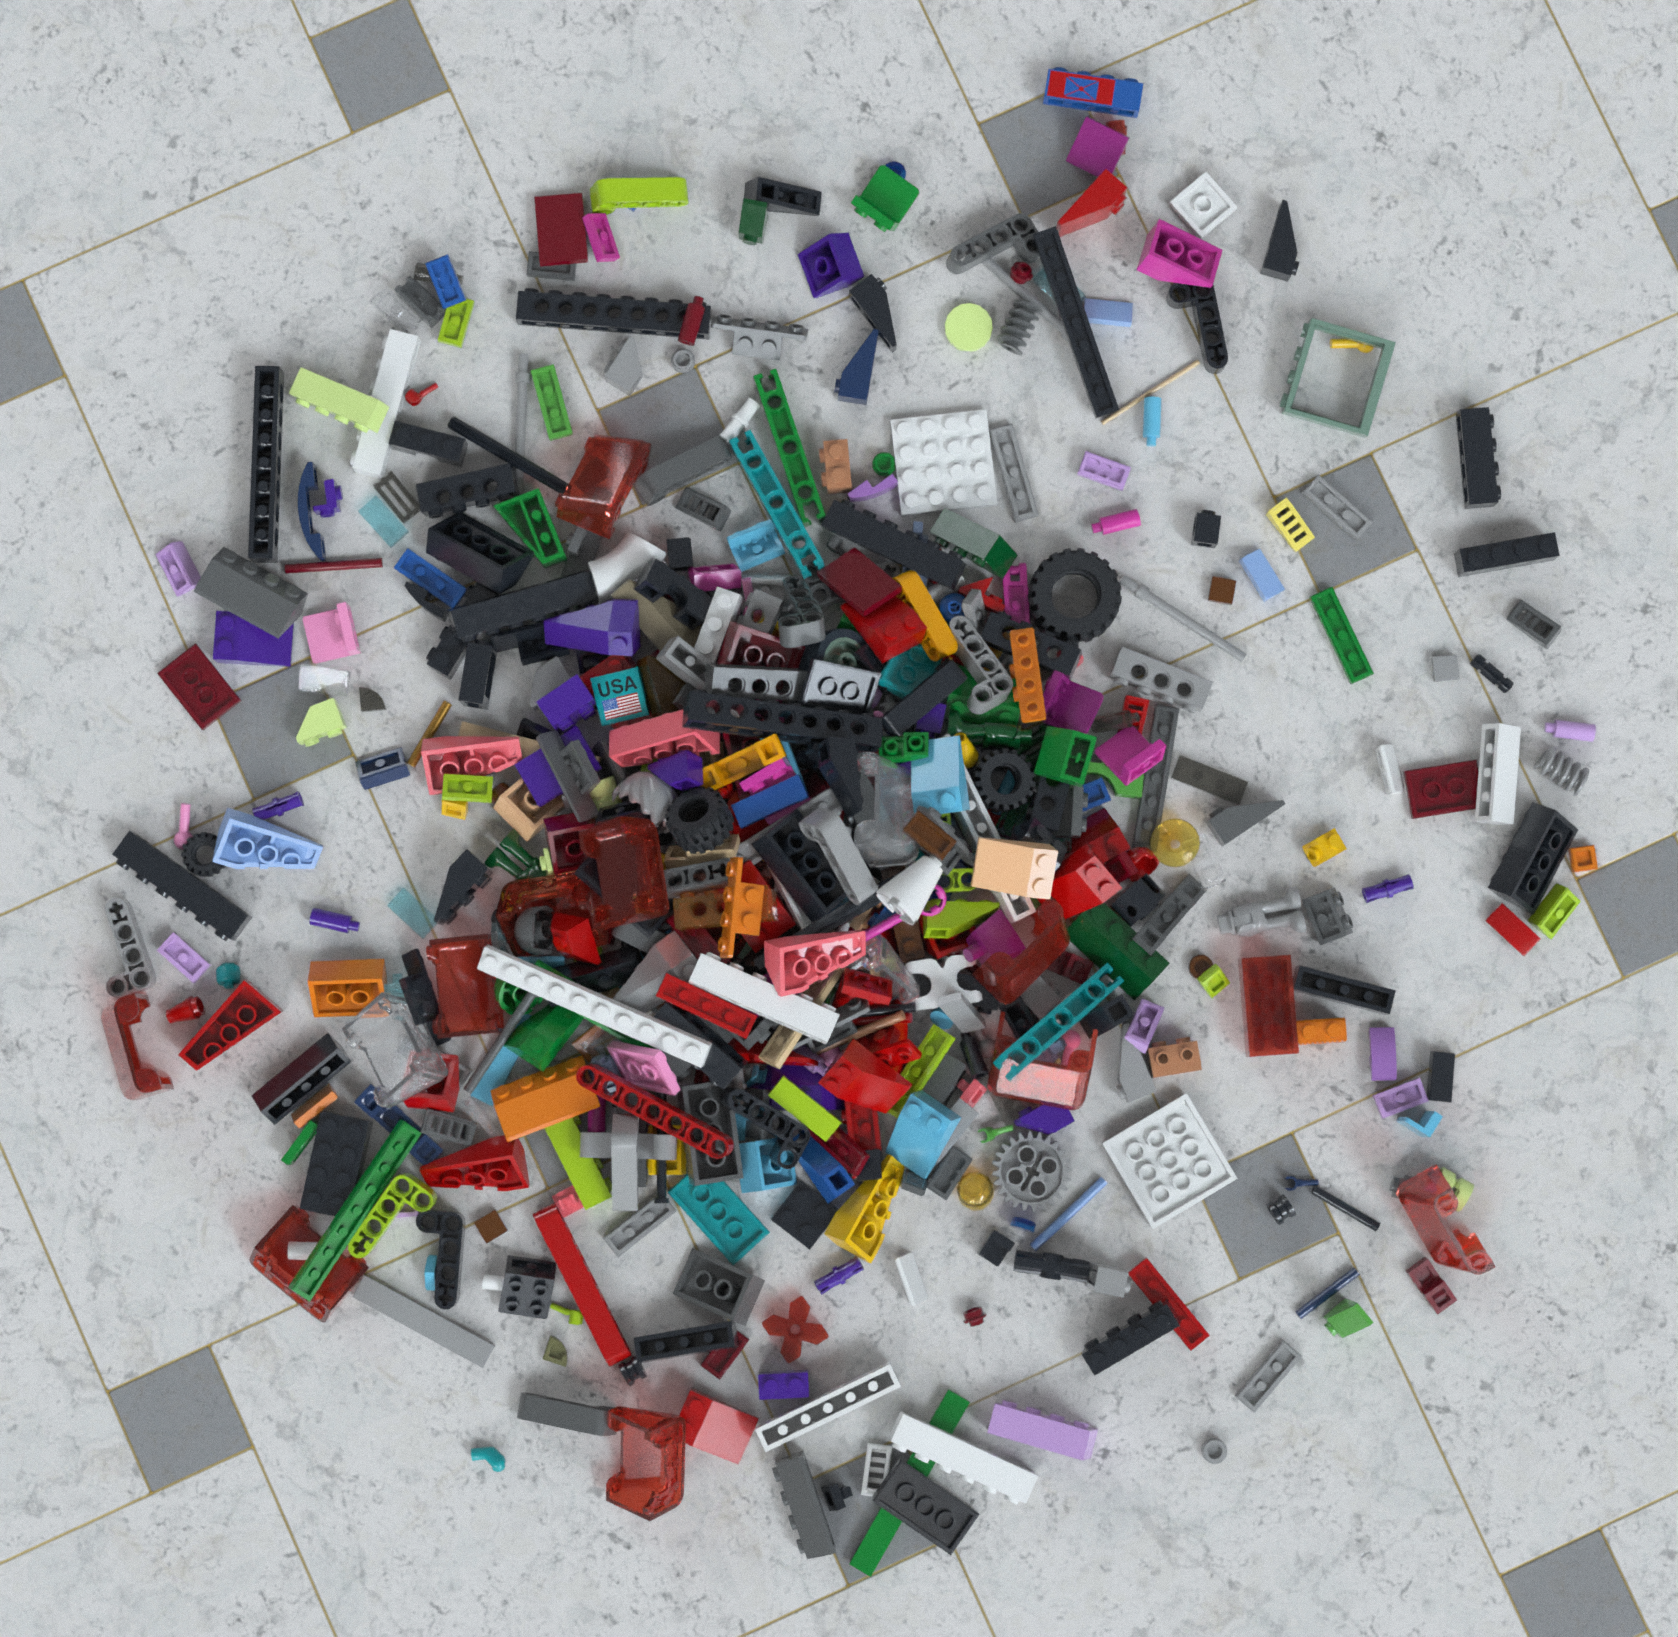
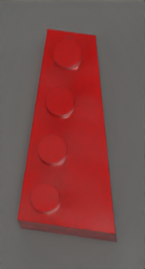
[178,979,284,1071]

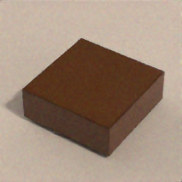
[1208,576,1236,605]
[474,1209,508,1244]

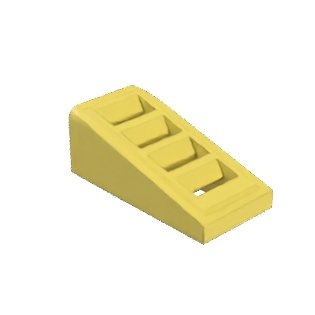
[1266,497,1315,553]

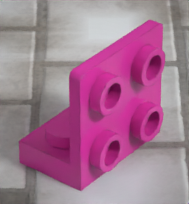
[1095,725,1166,786]
[739,757,811,824]

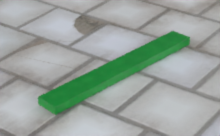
[288,1119,422,1302]
[849,1389,970,1577]

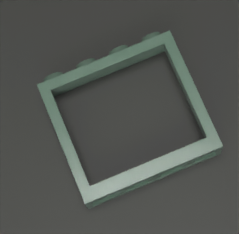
[1279,318,1396,438]

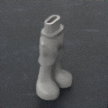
[1217,886,1306,937]

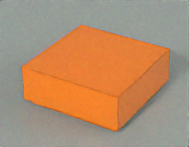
[1568,845,1598,873]

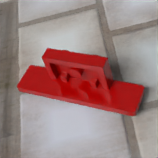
[856,1026,922,1067]
[841,1099,882,1179]

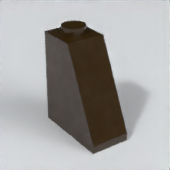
[636,655,687,718]

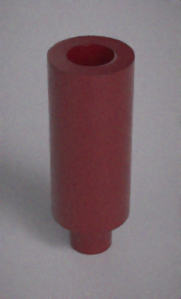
[678,296,705,346]

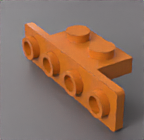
[1009,628,1046,723]
[718,857,764,958]

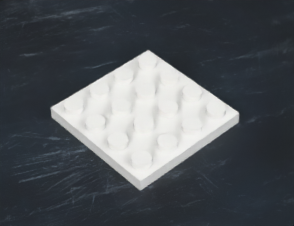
[890,409,997,516]
[1101,1093,1238,1229]

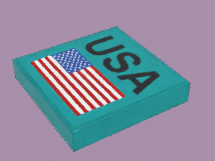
[590,667,650,726]

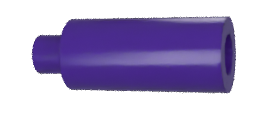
[309,908,360,933]

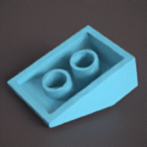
[911,735,970,814]
[885,1090,962,1180]

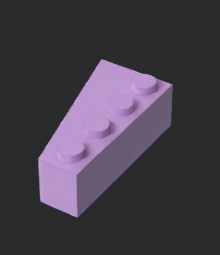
[987,1400,1098,1460]

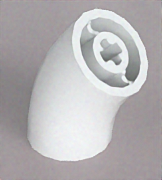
[588,532,667,604]

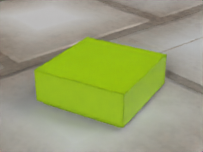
[1197,964,1230,998]

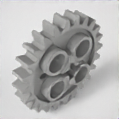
[991,1131,1072,1212]

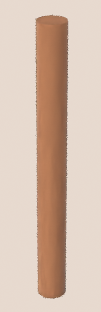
[816,1010,906,1055]

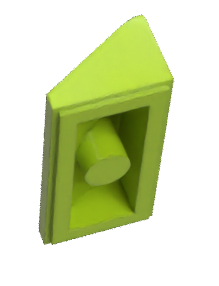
[1528,884,1581,939]

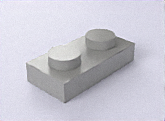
[961,589,988,636]

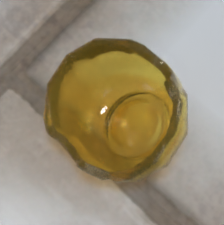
[957,1171,994,1211]

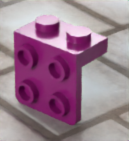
[1042,670,1104,734]

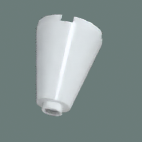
[876,855,943,925]

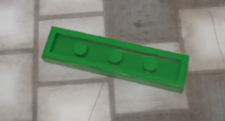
[1309,587,1374,685]

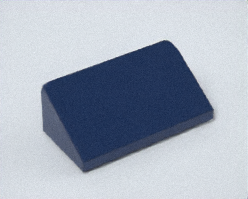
[355,747,410,790]

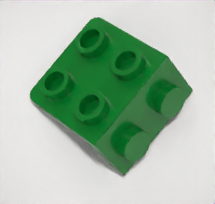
[851,165,920,232]

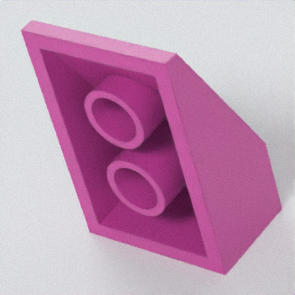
[1136,219,1223,288]

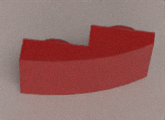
[1485,903,1541,956]

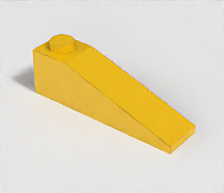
[824,1154,905,1264]

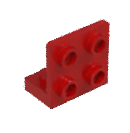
[832,968,893,1008]

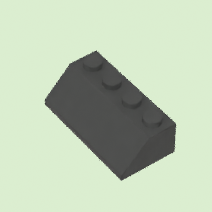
[194,547,308,639]
[772,1450,836,1559]

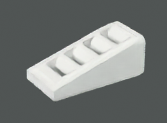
[861,1443,892,1497]

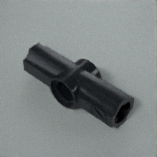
[1013,1250,1090,1283]

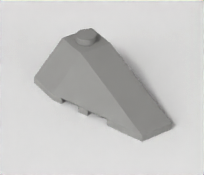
[613,930,697,1013]

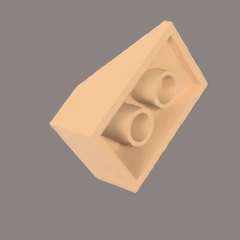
[493,778,565,842]
[971,837,1058,899]

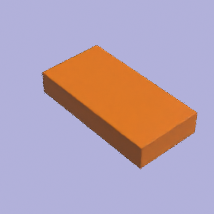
[291,1083,338,1128]

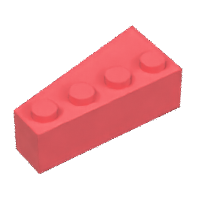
[609,709,720,767]

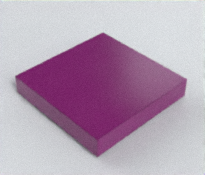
[1066,116,1130,177]

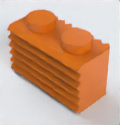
[1292,1017,1347,1046]

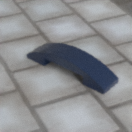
[298,462,327,562]
[354,1084,443,1165]

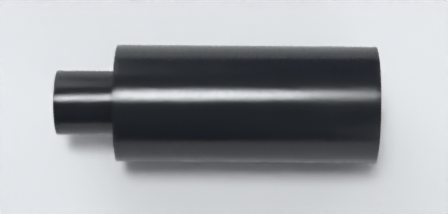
[959,1032,989,1080]

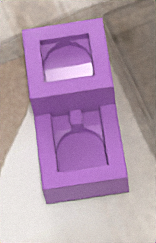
[847,474,898,502]
[1368,1027,1397,1081]

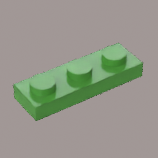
[530,364,573,441]

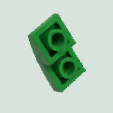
[879,732,929,763]

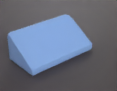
[1084,298,1133,327]
[1239,549,1285,602]

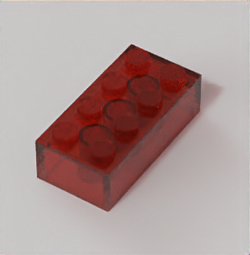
[1238,955,1299,1057]

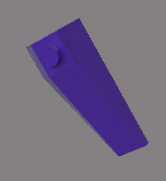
[544,599,641,656]

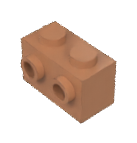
[819,439,852,494]
[1146,1037,1202,1078]

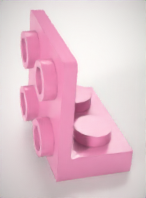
[303,602,361,664]

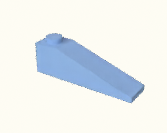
[212,808,323,869]

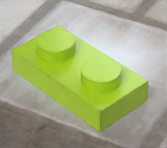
[438,298,475,348]
[442,774,493,803]

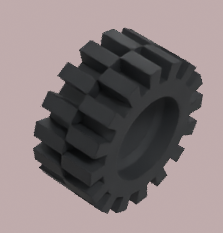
[181,832,226,877]

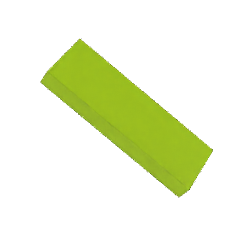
[768,1075,842,1142]

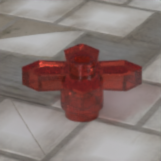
[762,1295,829,1364]

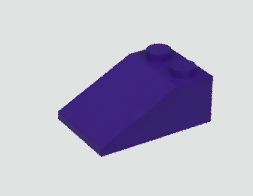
[213,611,294,667]

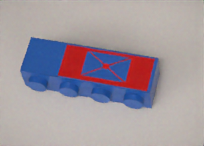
[1043,67,1144,118]

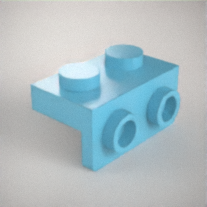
[727,519,785,572]

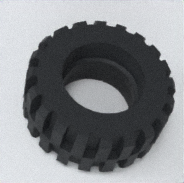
[1028,548,1122,644]

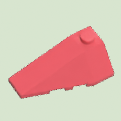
[421,736,523,795]
[764,930,866,996]

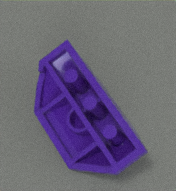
[749,1064,845,1111]

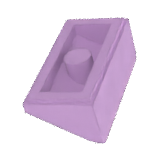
[155,541,201,597]
[1125,999,1164,1054]

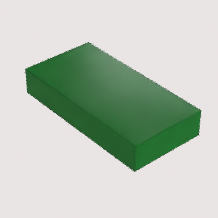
[281,1120,318,1165]

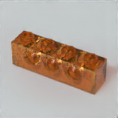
[673,885,778,931]

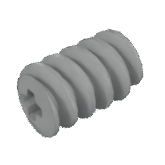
[1533,746,1589,796]

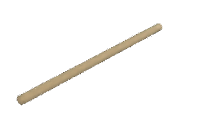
[1101,360,1200,425]

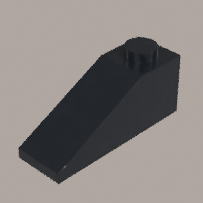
[744,177,822,216]
[1260,200,1299,282]
[849,274,897,353]

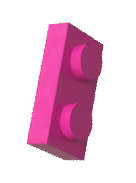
[582,213,620,262]

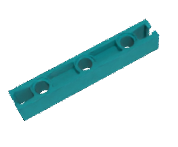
[729,430,825,579]
[993,963,1124,1082]

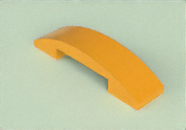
[702,734,787,790]

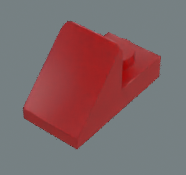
[958,577,1006,614]

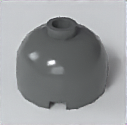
[514,905,555,955]

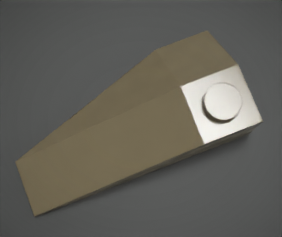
[611,579,704,651]

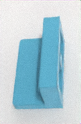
[1396,1111,1443,1137]

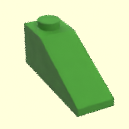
[1323,1298,1374,1338]

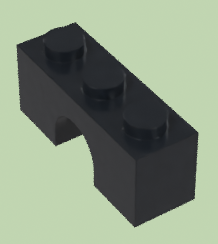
[388,421,468,467]
[633,558,713,630]

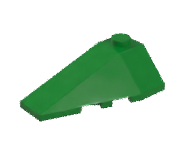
[504,993,601,1072]

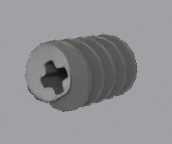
[997,300,1042,356]

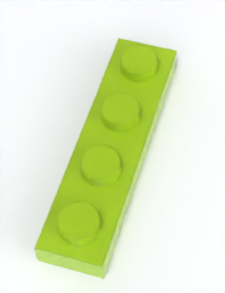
[888,1024,956,1119]

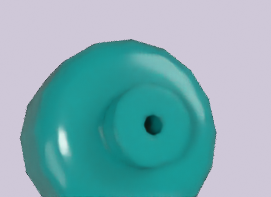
[216,963,241,989]

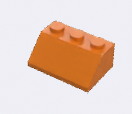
[308,959,388,1017]

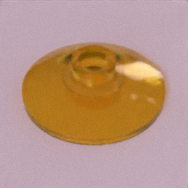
[1151,819,1200,867]

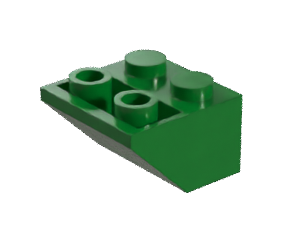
[1034,726,1097,787]

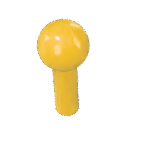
[1329,339,1374,353]

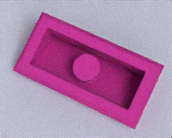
[688,563,741,591]

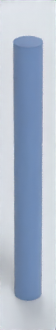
[1030,1177,1108,1251]

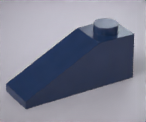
[834,329,879,405]

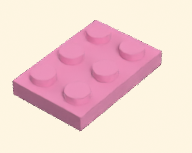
[607,1041,681,1096]

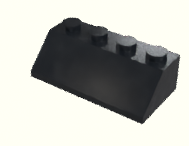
[426,512,534,594]
[1488,802,1578,915]
[751,808,847,922]

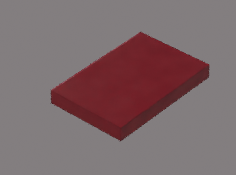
[534,193,588,267]
[817,547,902,617]
[157,643,242,731]
[1403,759,1479,819]

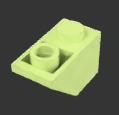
[296,698,347,747]

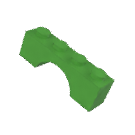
[1046,760,1144,799]

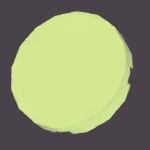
[945,303,993,352]

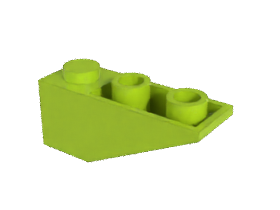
[923,899,1000,939]

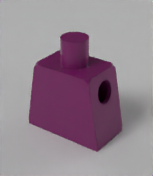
[963,909,1026,968]

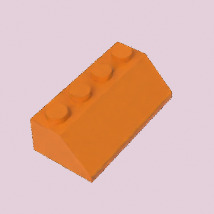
[490,1055,601,1142]

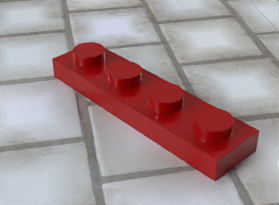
[655,973,757,1039]
[1128,1257,1210,1351]

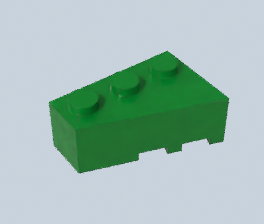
[494,488,567,569]

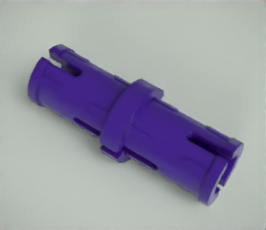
[252,791,304,820]
[1362,874,1414,903]
[814,1256,864,1295]

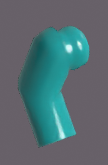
[471,1446,506,1472]

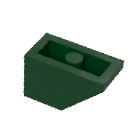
[738,198,768,245]

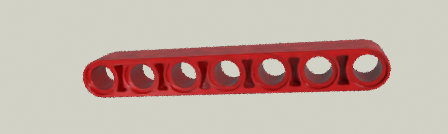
[576,1064,734,1159]
[533,1202,632,1367]

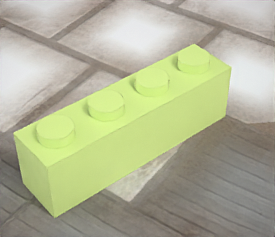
[289,367,389,433]

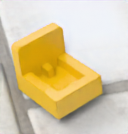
[1302,828,1347,867]

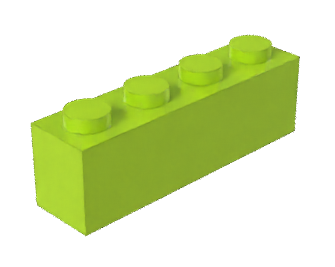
[545,1115,612,1210]

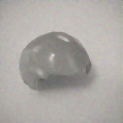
[612,772,679,834]

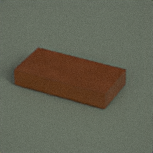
[901,810,957,862]

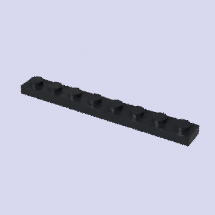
[1032,226,1119,419]

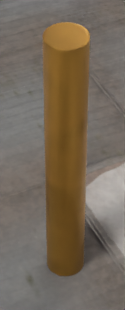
[407,700,452,768]

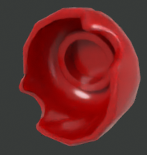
[1127,847,1159,882]

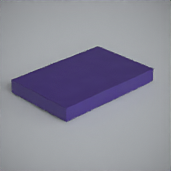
[514,726,603,807]

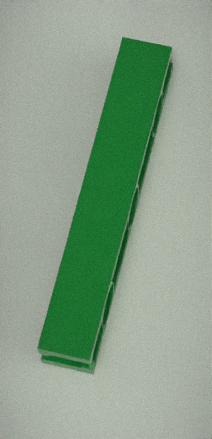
[753,369,826,527]

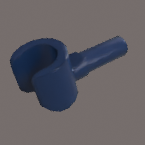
[1285,1176,1319,1191]

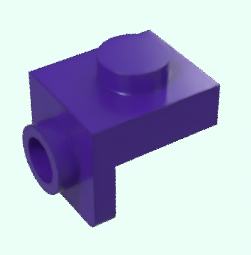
[313,479,343,518]

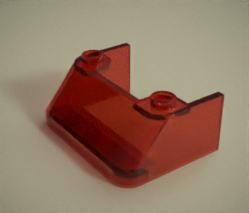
[987,1011,1098,1110]

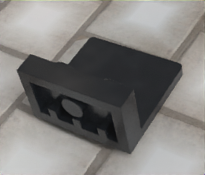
[498,1255,556,1319]

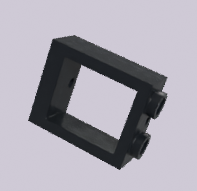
[458,640,497,710]

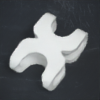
[905,955,983,1010]

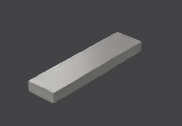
[989,423,1039,523]

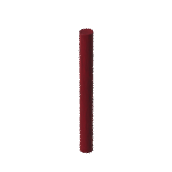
[285,558,383,574]

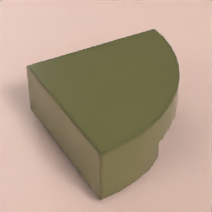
[542,1335,568,1367]

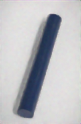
[1295,1267,1360,1319]

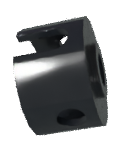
[1111,873,1166,927]

